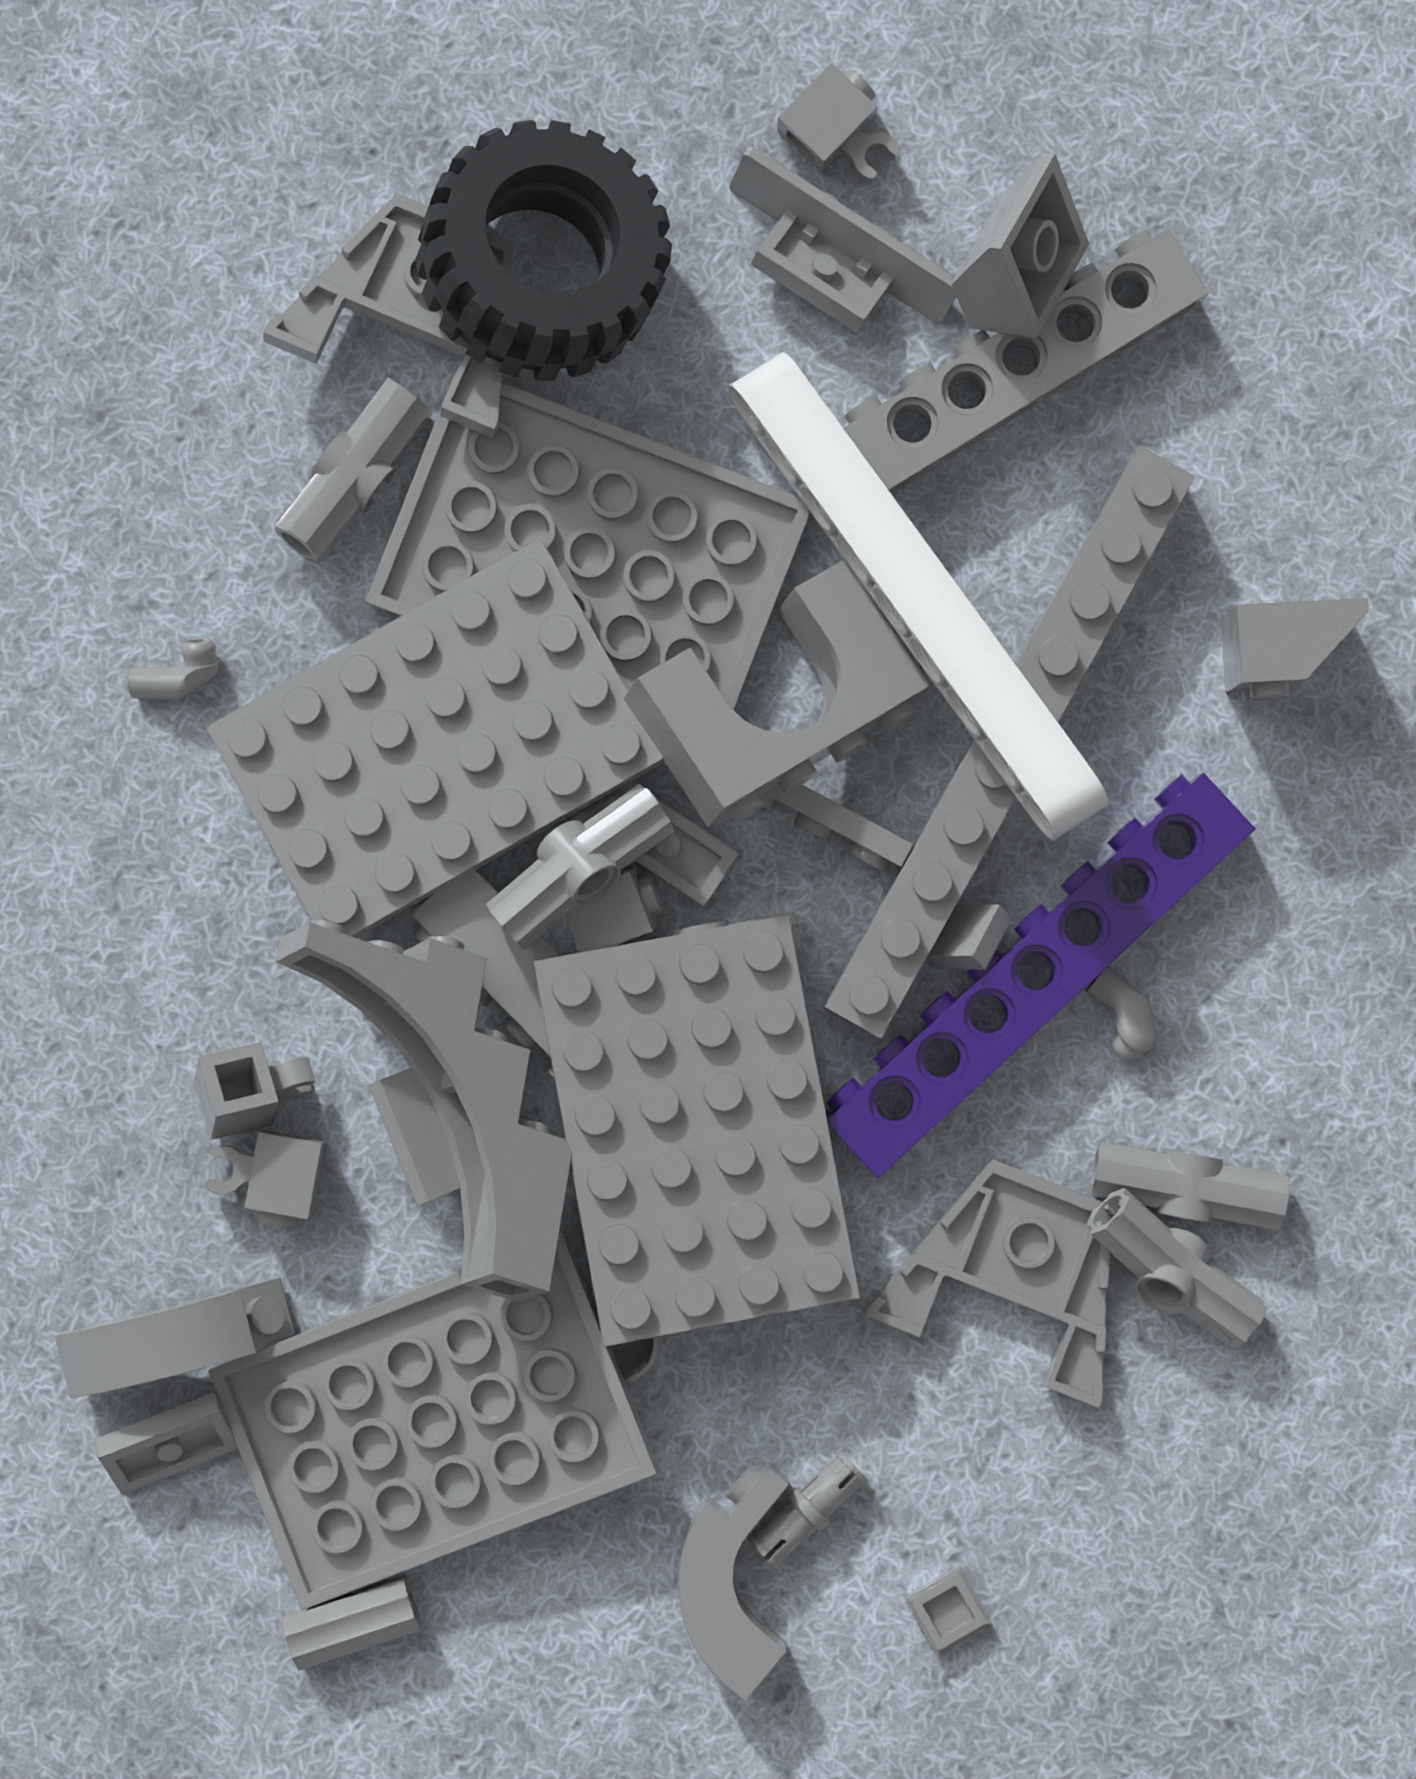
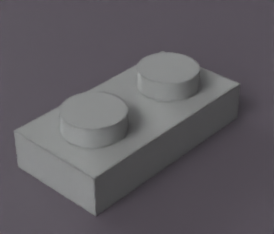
[95,1392,238,1495]

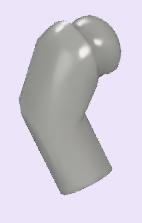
[128,637,221,699]
[1086,968,1156,1061]

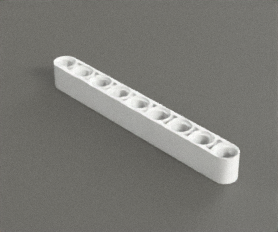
[728,352,1109,841]

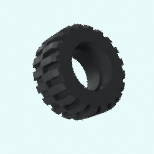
[416,120,672,381]

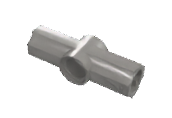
[1089,1141,1290,1231]

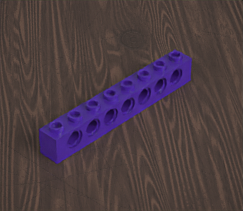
[826,773,1256,1179]

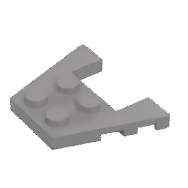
[263,193,513,438]
[865,1158,1110,1408]

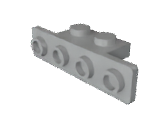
[729,147,956,333]

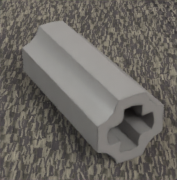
[282,1575,422,1671]

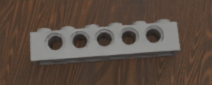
[843,228,1209,494]

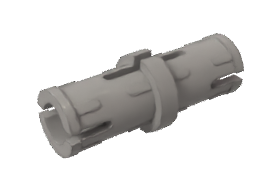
[748,1451,869,1570]

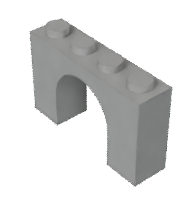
[624,559,930,827]

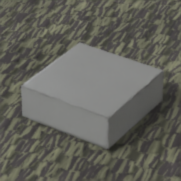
[928,904,1012,970]
[904,1565,992,1655]

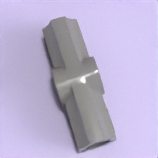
[275,378,433,563]
[486,784,674,949]
[1086,1188,1267,1349]

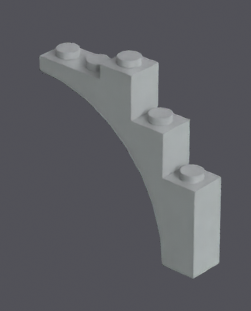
[276,920,572,1302]

